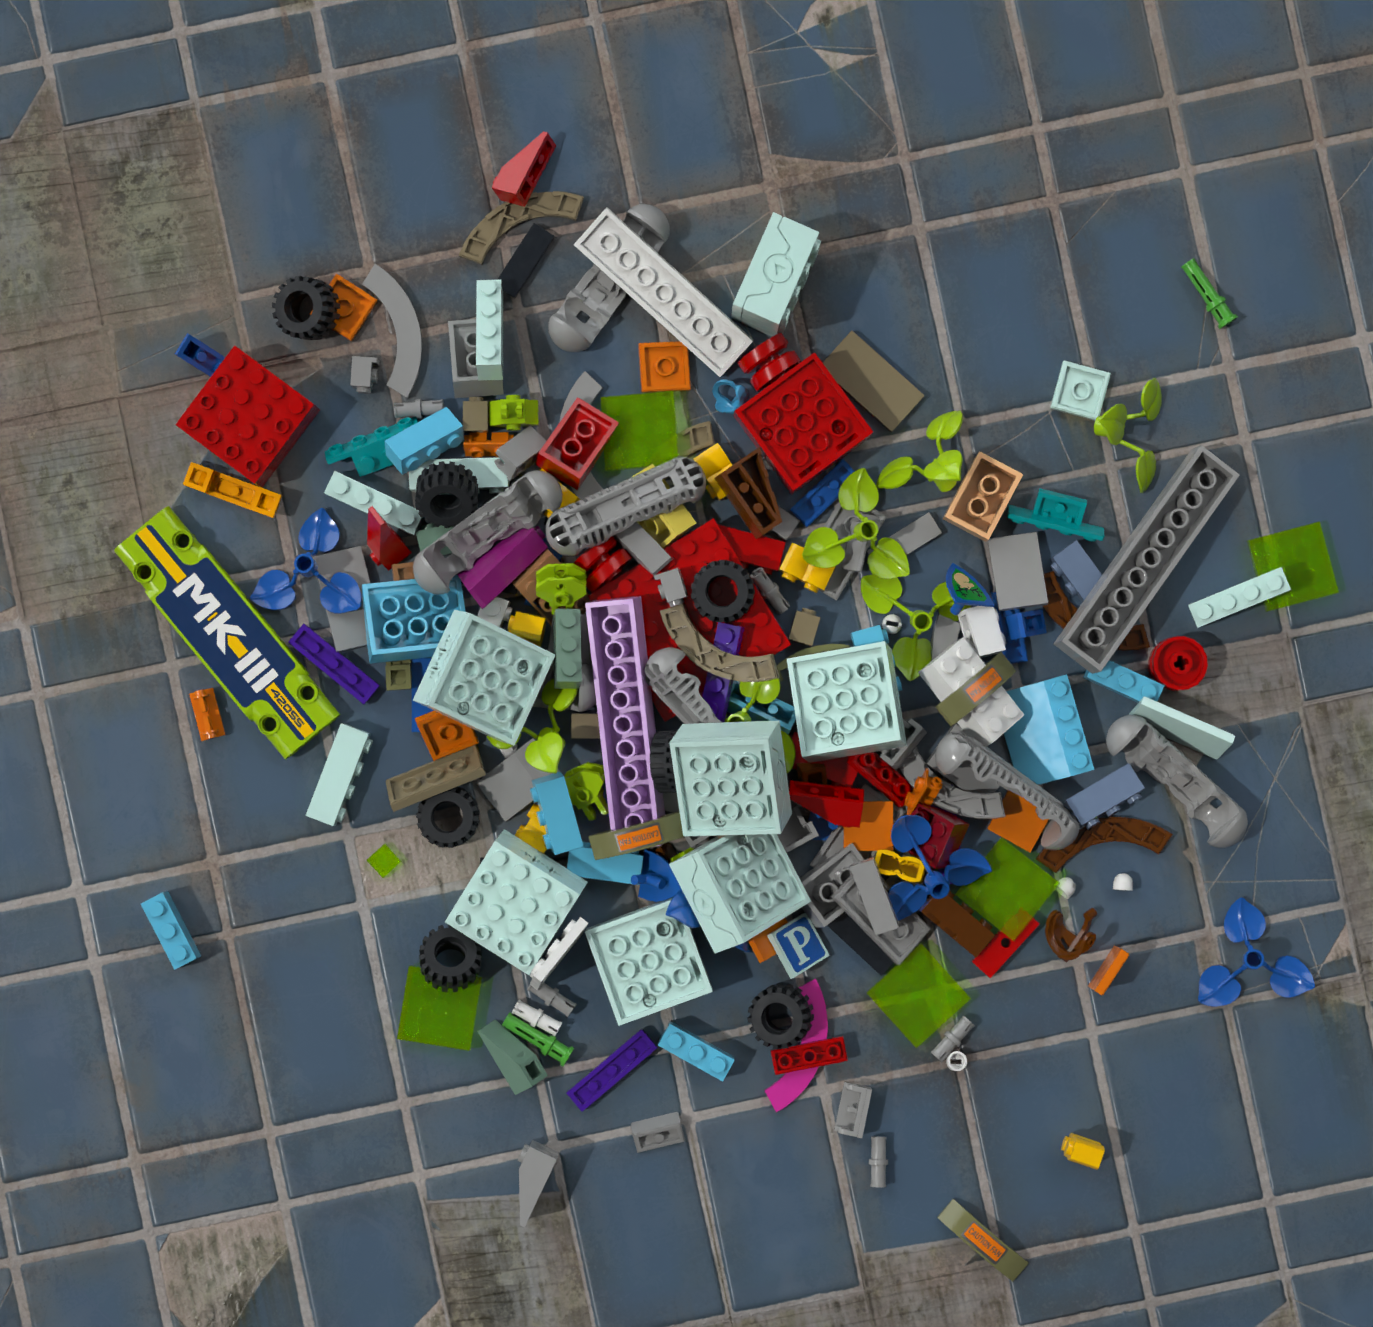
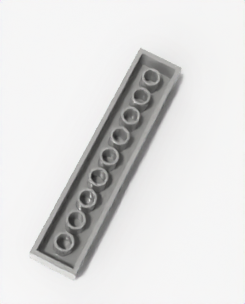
[1053,445,1240,674]

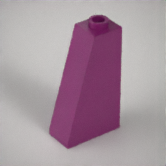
[457,525,547,609]

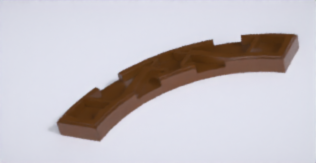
[1042,571,1150,651]
[1035,817,1173,873]

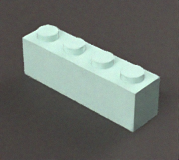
[476,280,503,381]
[409,457,509,495]
[324,471,425,536]
[1188,567,1291,628]
[306,723,373,826]

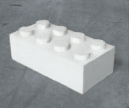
[918,637,1024,746]

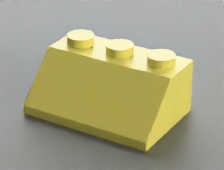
[632,464,696,549]

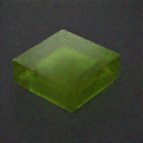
[367,843,402,878]

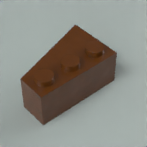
[714,447,782,539]
[919,891,995,958]

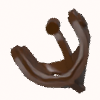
[1045,908,1097,963]

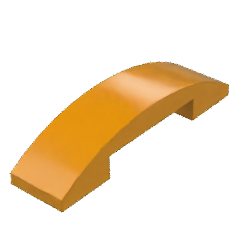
[183,462,283,518]

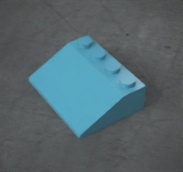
[362,575,466,664]
[1004,674,1094,785]

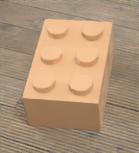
[943,451,1023,542]

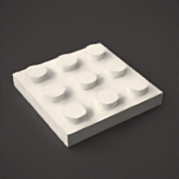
[530,917,588,990]

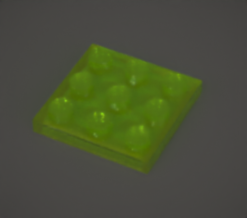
[601,391,679,471]
[1247,521,1339,612]
[955,837,1060,941]
[866,943,971,1048]
[397,965,482,1051]

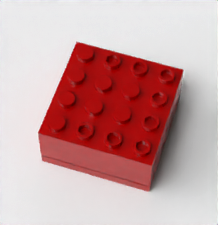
[175,345,320,488]
[734,352,873,495]

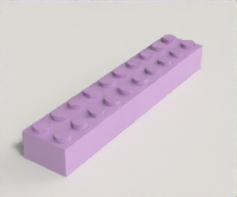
[585,596,665,846]

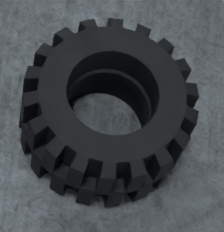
[272,276,341,340]
[415,461,478,528]
[691,560,755,622]
[650,730,678,793]
[416,787,480,848]
[419,924,482,992]
[747,983,814,1049]

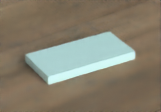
[1129,697,1235,760]

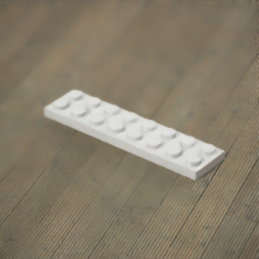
[574,207,753,377]

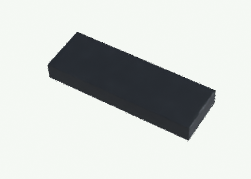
[497,223,555,298]
[827,911,894,976]

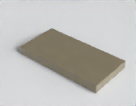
[823,331,925,433]
[385,744,486,812]

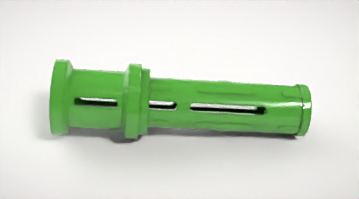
[1181,258,1238,329]
[502,1012,574,1067]

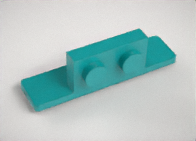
[325,417,418,477]
[1007,488,1105,542]

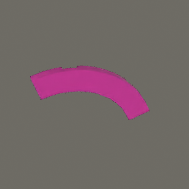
[764,978,828,1112]

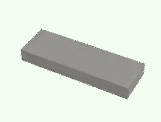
[866,512,942,555]
[850,857,900,936]

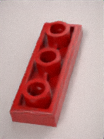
[847,752,914,807]
[971,907,1040,978]
[770,1036,848,1075]

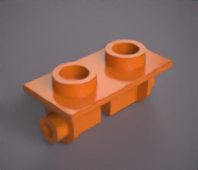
[463,432,514,458]
[189,688,225,741]
[905,768,942,815]

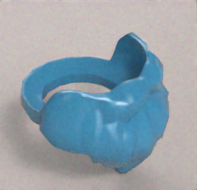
[712,379,750,414]

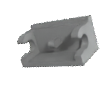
[494,426,546,481]
[834,1081,872,1138]

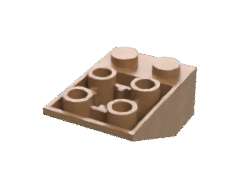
[511,548,591,626]

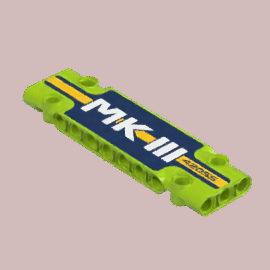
[114,506,340,760]

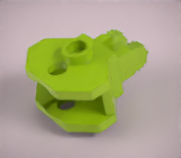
[489,395,539,431]
[536,563,586,615]
[564,762,609,821]

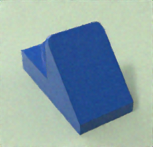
[175,333,225,377]
[1006,609,1047,640]

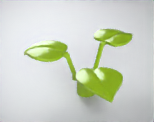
[1094,378,1162,493]
[876,410,963,492]
[802,468,910,579]
[860,574,972,681]
[487,678,578,774]
[725,679,795,773]

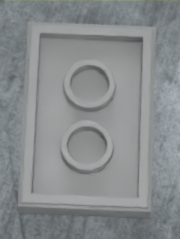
[988,532,1048,612]

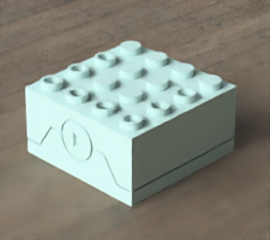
[731,212,821,336]
[413,610,555,746]
[787,641,907,763]
[669,720,792,836]
[445,829,588,975]
[669,834,811,953]
[585,897,713,1026]

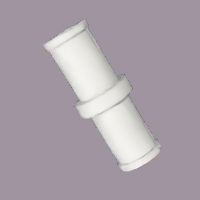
[512,999,562,1037]

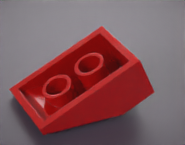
[536,397,619,491]

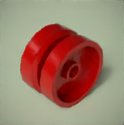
[738,332,801,392]
[574,536,632,594]
[1148,636,1208,691]

